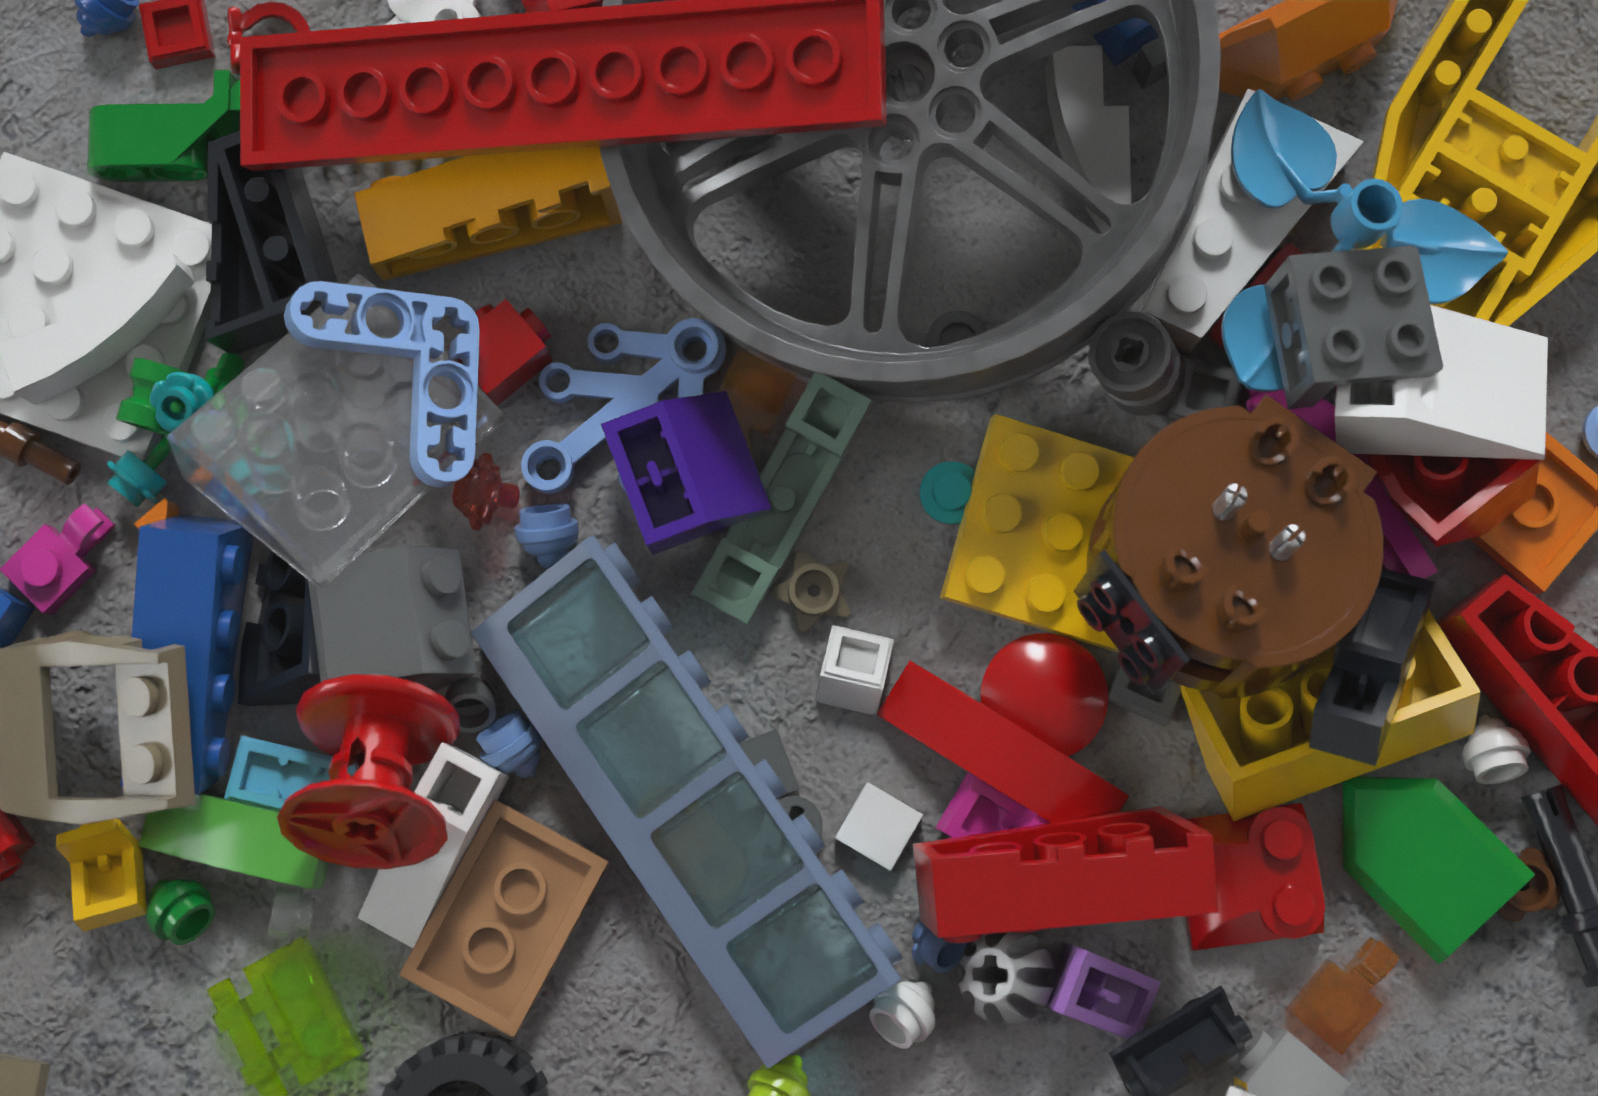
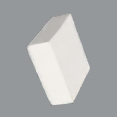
[835,782,923,871]

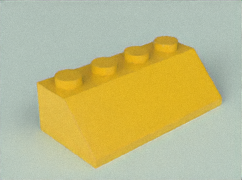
[1179,609,1481,822]

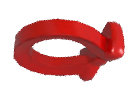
[227,1,310,75]

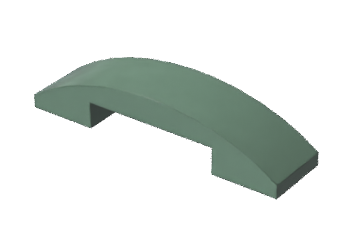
[692,372,872,625]

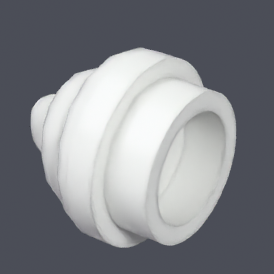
[1462,714,1531,784]
[869,981,936,1049]

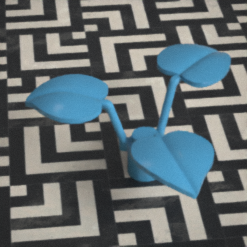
[1221,89,1508,392]

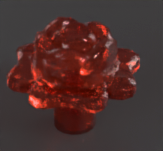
[451,453,520,531]

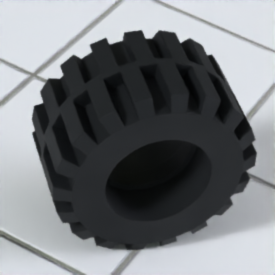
[381,1031,548,1096]

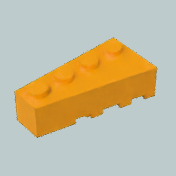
[354,147,623,281]

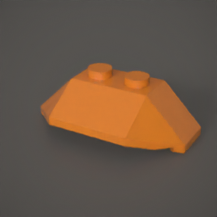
[1219,0,1398,102]

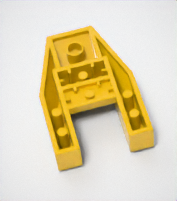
[1357,0,1598,327]

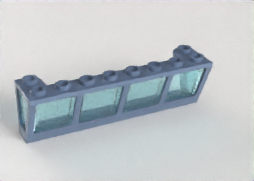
[470,535,903,1068]

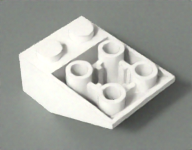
[1335,305,1548,460]

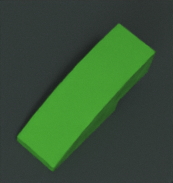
[139,793,329,889]

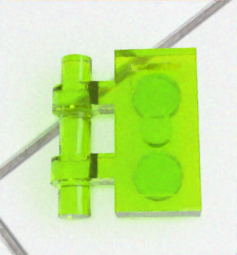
[206,936,366,1096]

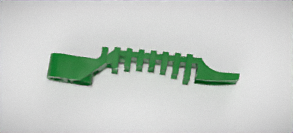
[87,70,240,182]

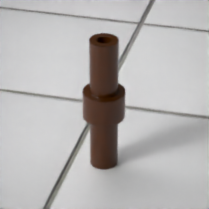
[0,420,81,485]

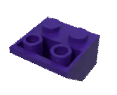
[601,391,772,555]

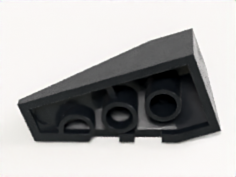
[238,429,360,706]

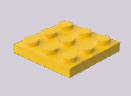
[940,414,1135,653]

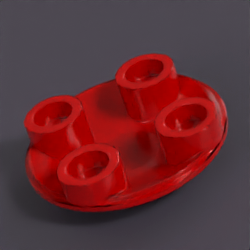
[980,633,1108,757]

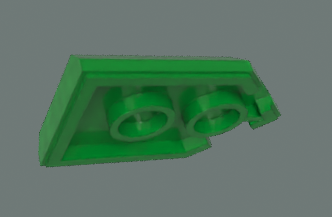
[1343,777,1535,965]

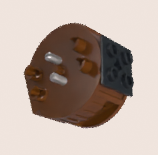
[1073,394,1383,699]

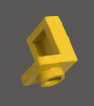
[56,819,147,932]

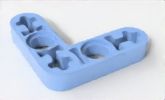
[284,281,480,488]

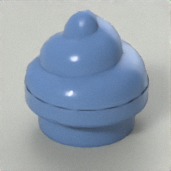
[514,503,579,569]
[476,710,542,778]

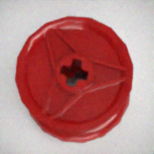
[277,674,461,869]

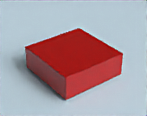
[139,0,215,69]

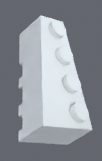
[1140,89,1364,355]

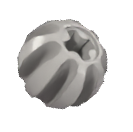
[958,932,1056,1026]

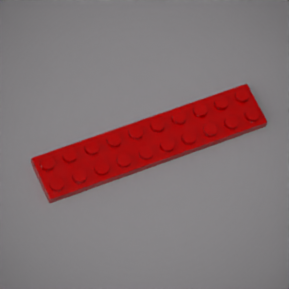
[240,0,887,171]

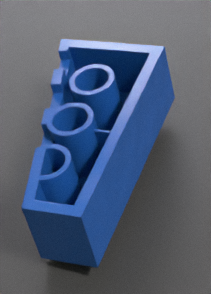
[121,514,255,795]

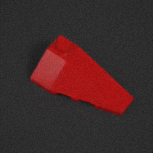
[1334,385,1540,547]

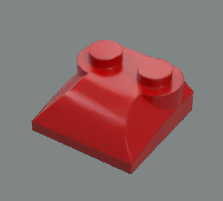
[1185,803,1325,951]

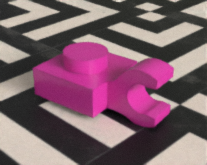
[0,503,116,615]

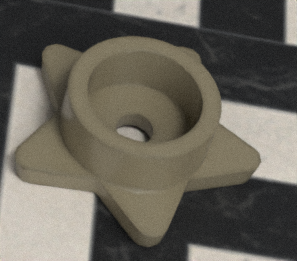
[771,550,851,632]

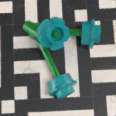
[107,353,290,508]

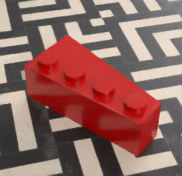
[1436,574,1598,826]

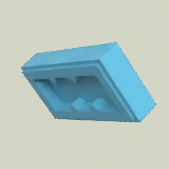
[224,735,356,811]

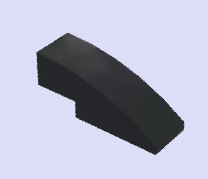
[1309,568,1435,766]

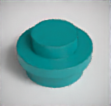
[919,461,975,525]

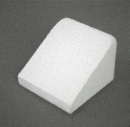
[815,625,894,714]

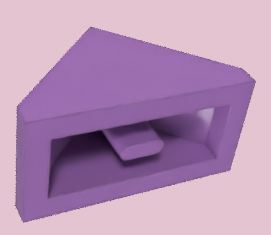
[1046,943,1161,1039]

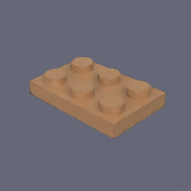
[399,800,611,1038]

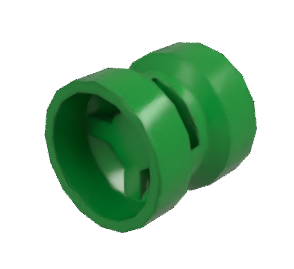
[116,358,191,438]

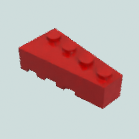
[913,806,1218,943]

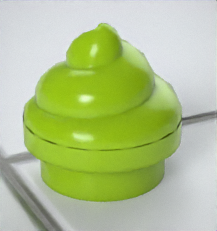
[747,1054,811,1096]

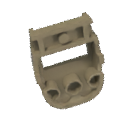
[0,631,195,825]

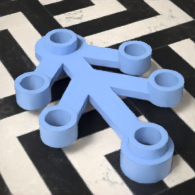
[521,318,726,494]

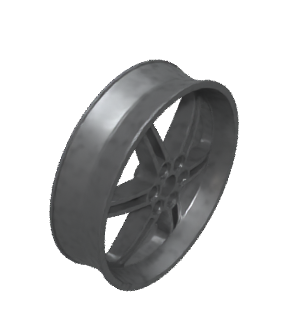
[600,0,1221,403]

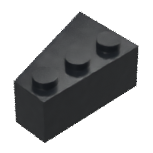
[205,131,348,354]

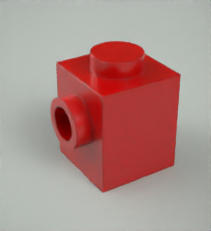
[447,299,553,407]

